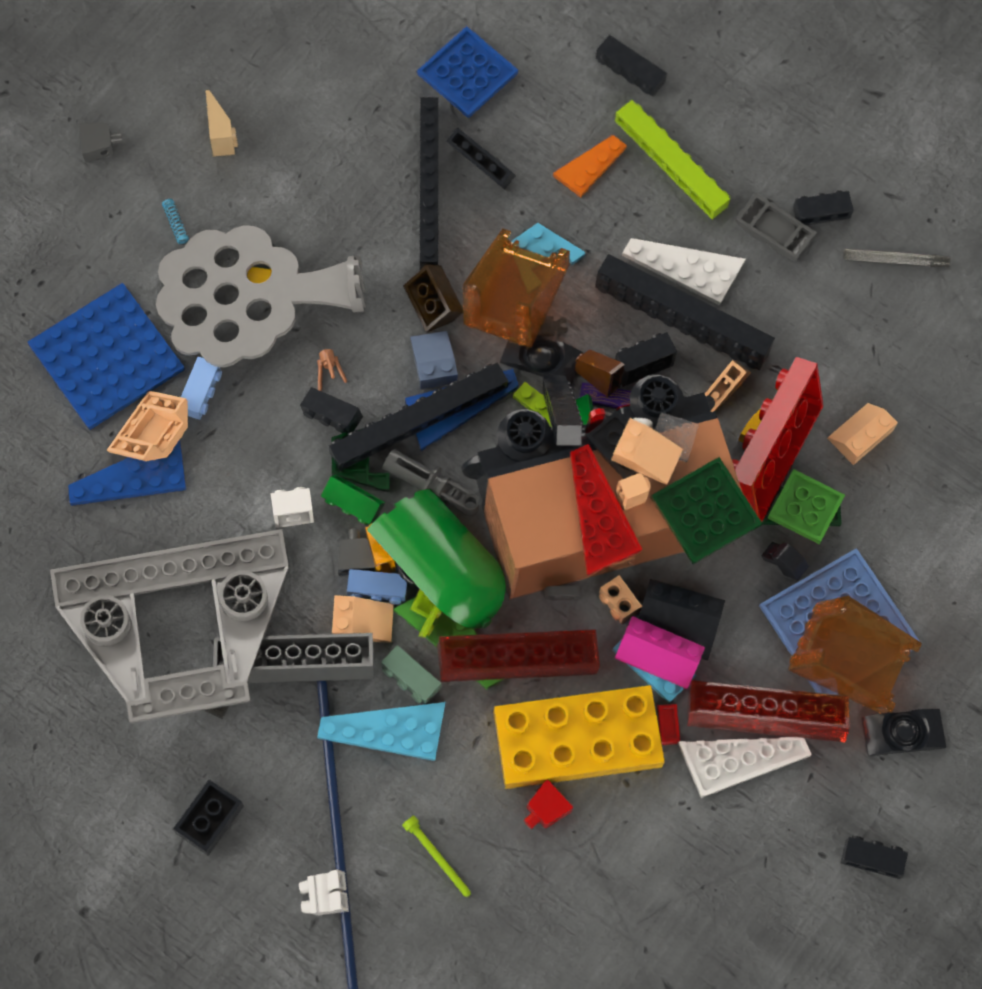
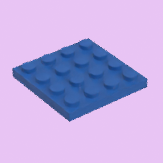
[417,26,518,119]

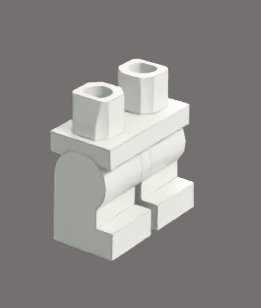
[299,870,348,916]

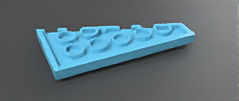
[317,702,446,761]

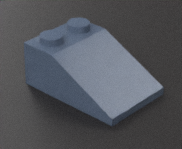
[410,331,458,389]

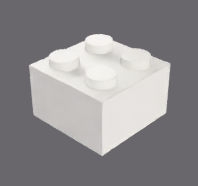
[271,487,314,528]

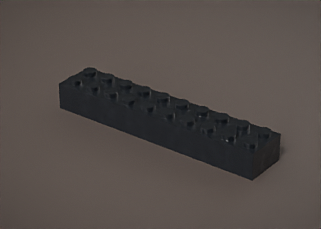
[595,254,775,371]

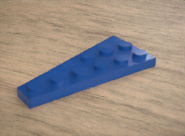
[405,369,519,451]
[68,439,186,506]

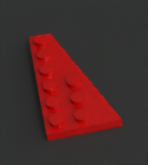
[570,444,643,576]

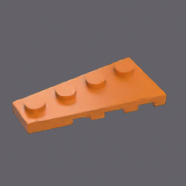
[553,135,627,197]

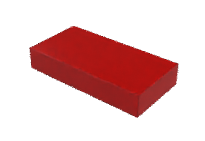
[657,704,680,745]

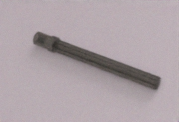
[843,249,950,267]

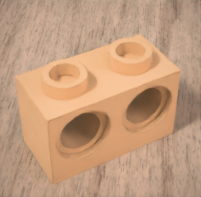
[599,575,642,624]

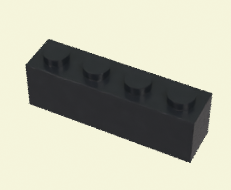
[596,34,667,97]
[446,127,516,190]

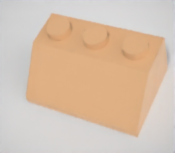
[827,403,898,465]

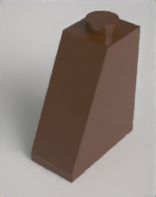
[575,349,624,397]

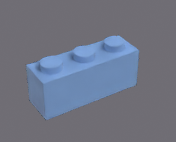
[347,569,407,604]

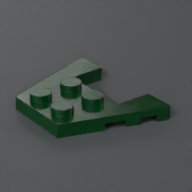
[331,428,390,492]

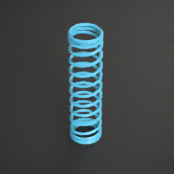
[162,199,189,244]

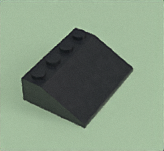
[639,579,725,661]

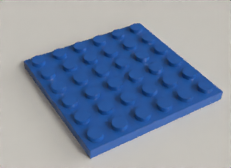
[27,283,185,430]

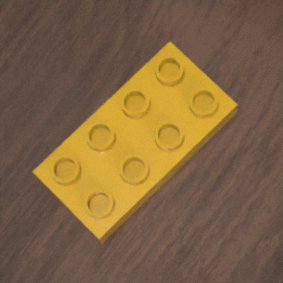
[494,685,664,789]

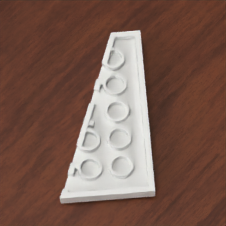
[622,238,745,306]
[678,737,812,798]

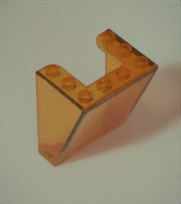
[463,228,570,348]
[788,596,922,713]

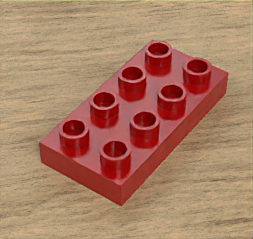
[732,357,824,522]

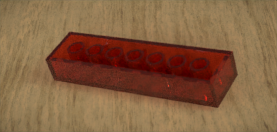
[437,629,600,682]
[687,680,850,742]

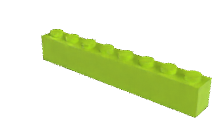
[615,100,730,219]

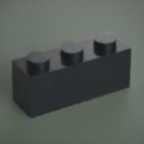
[793,190,854,225]
[300,387,363,434]
[841,835,908,879]

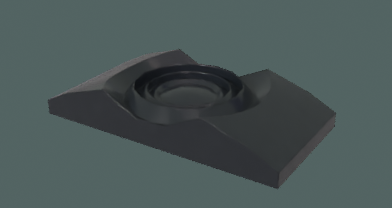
[500,329,583,386]
[862,709,946,756]

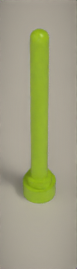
[402,815,471,897]

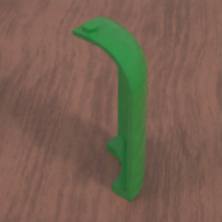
[367,489,506,629]

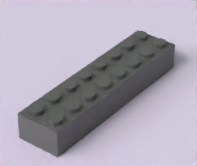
[213,633,374,683]

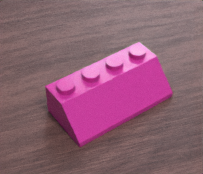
[615,616,705,689]

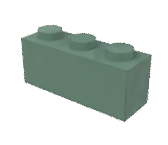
[381,645,441,705]

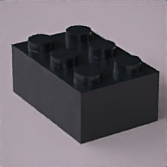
[615,332,677,387]
[173,779,244,856]

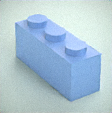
[181,357,222,420]

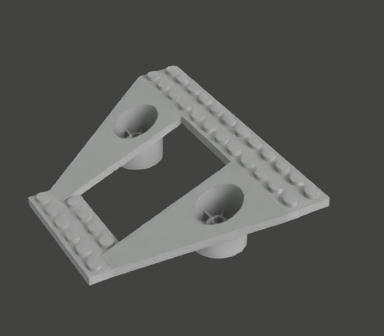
[50,529,289,723]

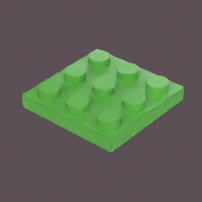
[768,469,845,545]

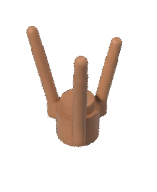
[317,349,347,391]

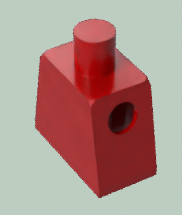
[523,779,574,829]

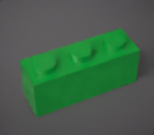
[321,474,385,525]

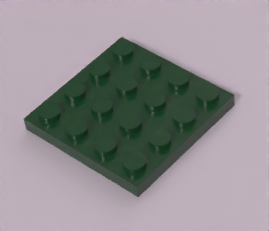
[650,457,762,565]

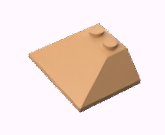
[107,391,188,461]

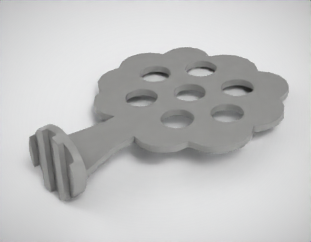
[156,225,366,368]

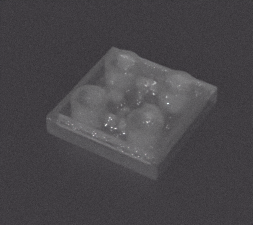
[655,413,699,462]

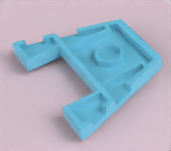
[509,223,586,295]

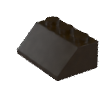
[403,264,464,332]

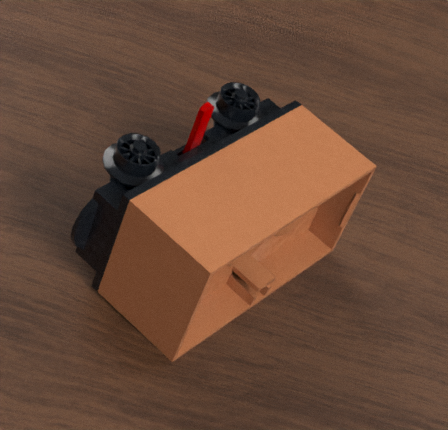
[461,375,743,599]

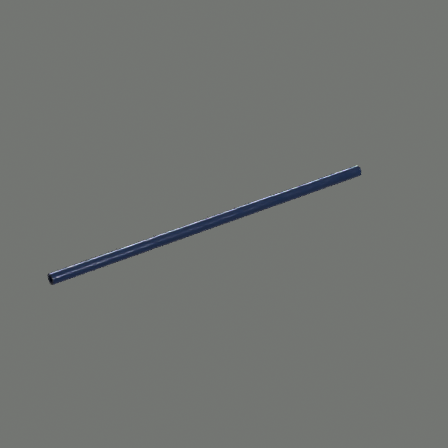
[317,680,358,989]

